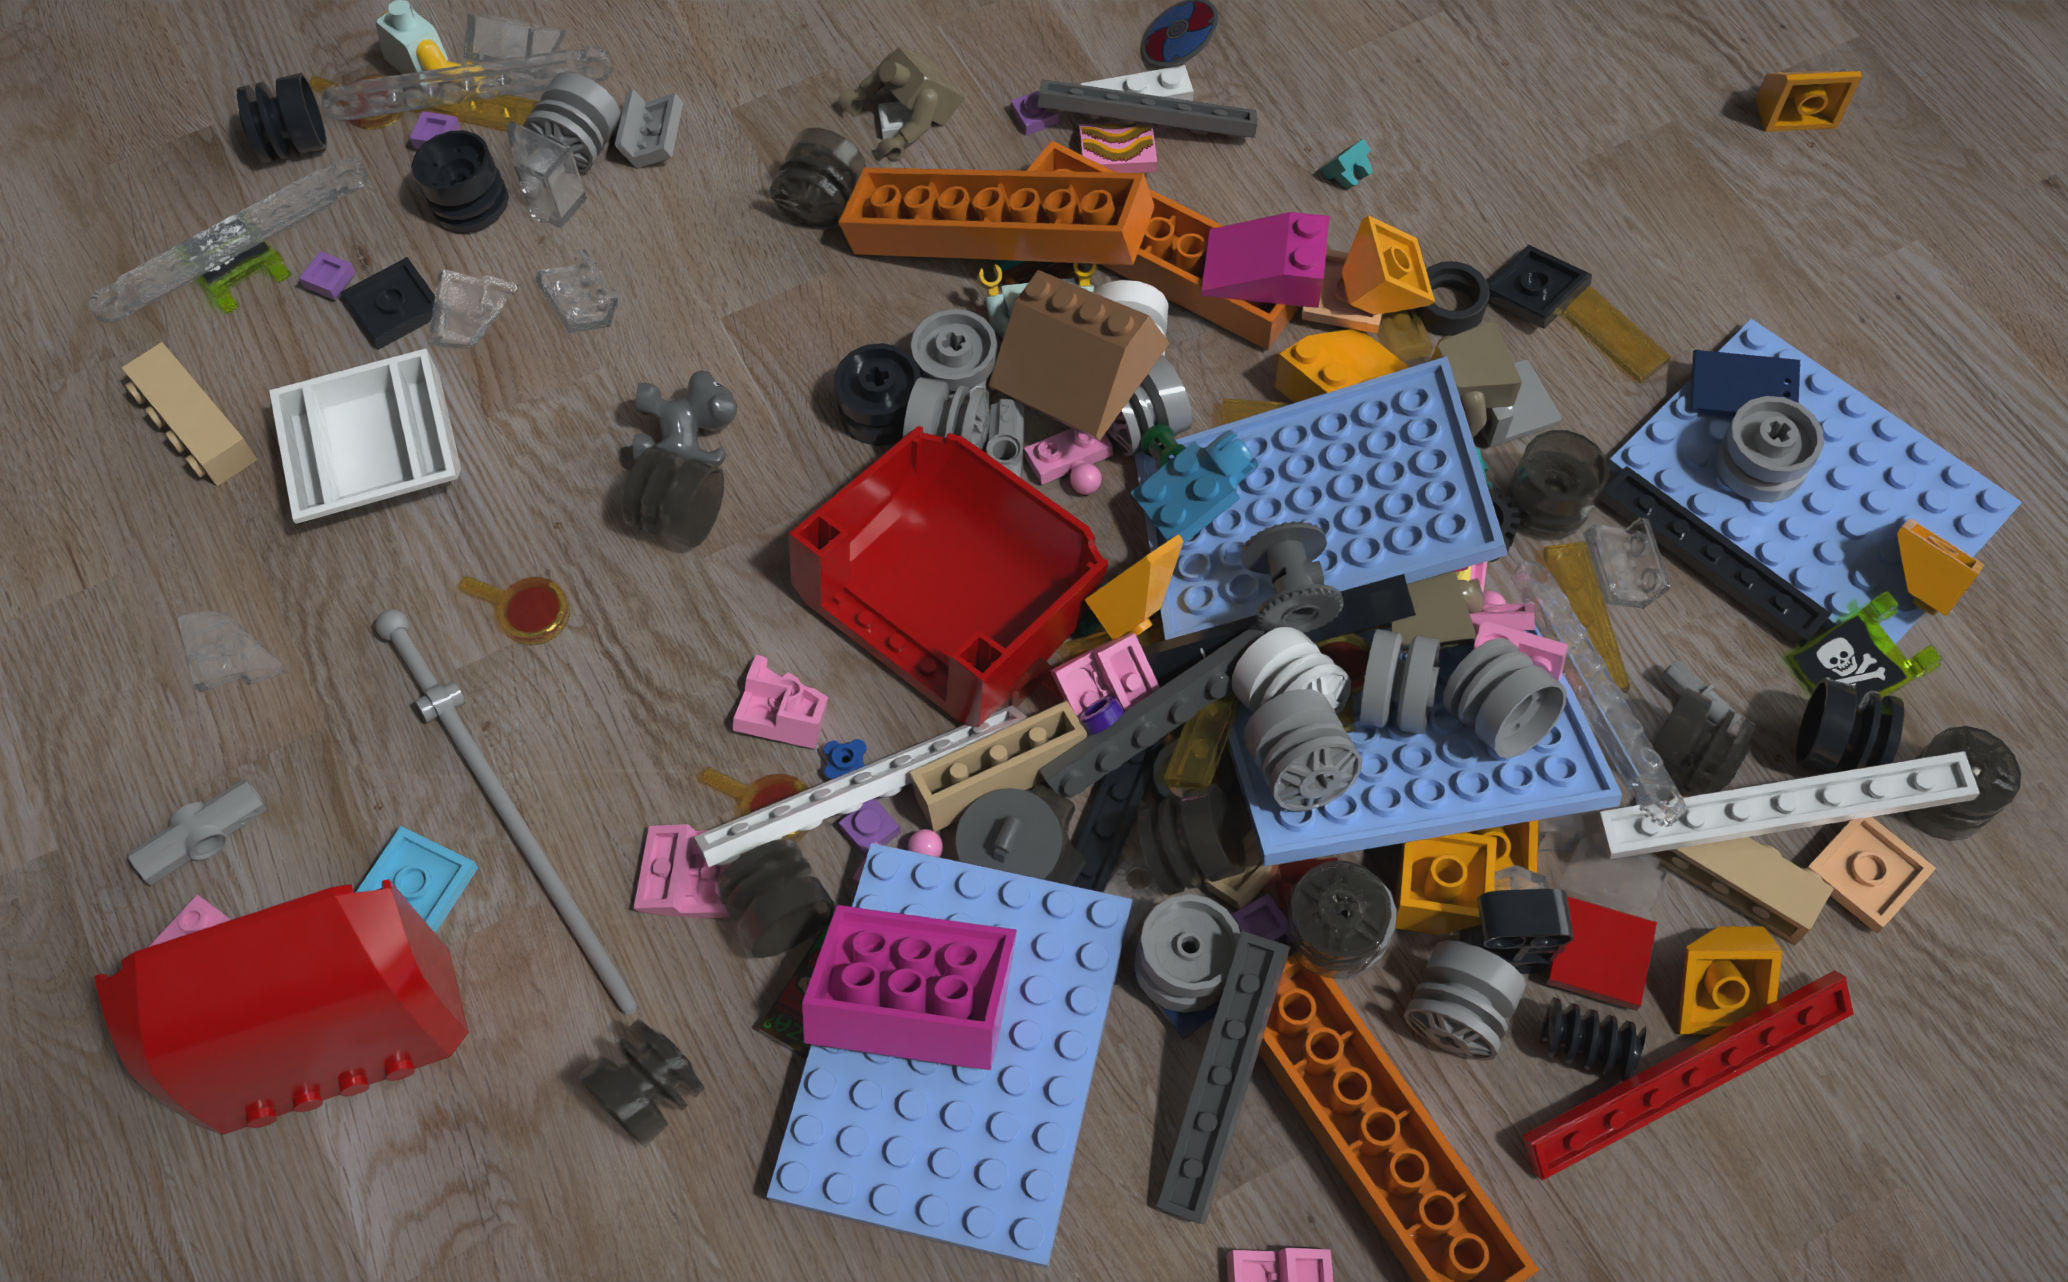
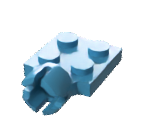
[1130,430,1259,545]

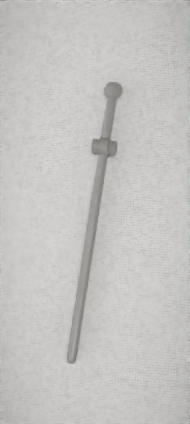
[375,609,637,1015]

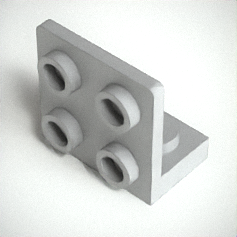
[1480,360,1562,447]

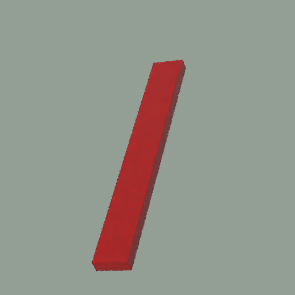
[1522,970,1854,1181]

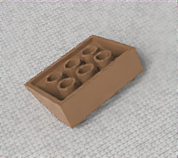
[989,270,1170,441]

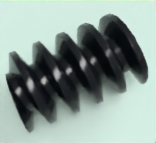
[1539,997,1646,1081]

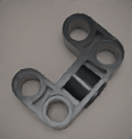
[1458,889,1574,974]

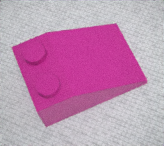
[1201,212,1330,308]

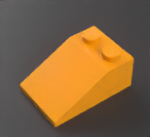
[1275,329,1410,403]

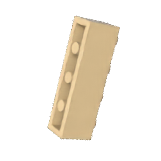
[121,342,258,486]
[910,701,1087,832]
[1646,791,1834,945]

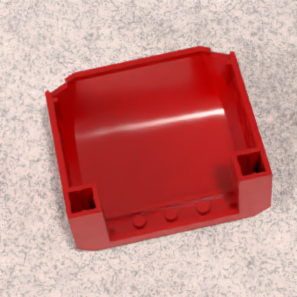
[789,426,1109,727]
[94,879,469,1135]

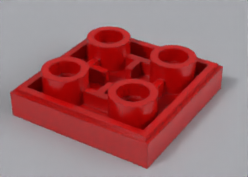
[1546,896,1657,1011]

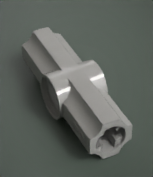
[986,399,1025,478]
[128,777,268,886]

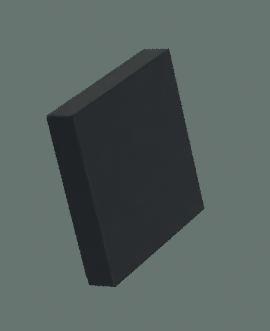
[1488,244,1592,329]
[340,257,446,350]

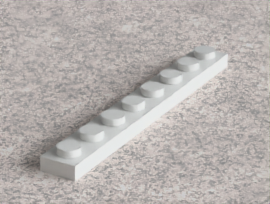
[694,705,1028,867]
[1598,751,1980,860]

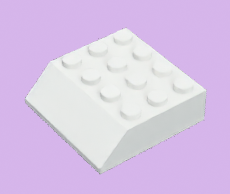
[269,348,461,524]

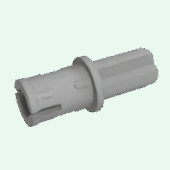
[1661,660,1742,736]

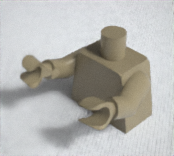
[839,47,965,161]
[1428,321,1522,438]
[1382,571,1485,654]

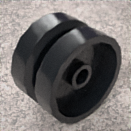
[834,343,920,446]

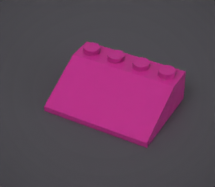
[802,905,1017,1070]

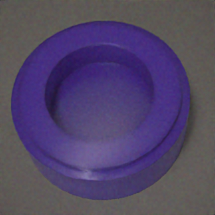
[1079,696,1124,735]

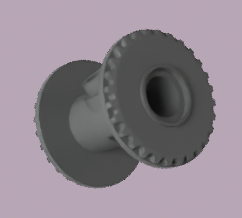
[1241,521,1343,633]

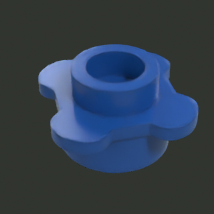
[824,739,867,780]

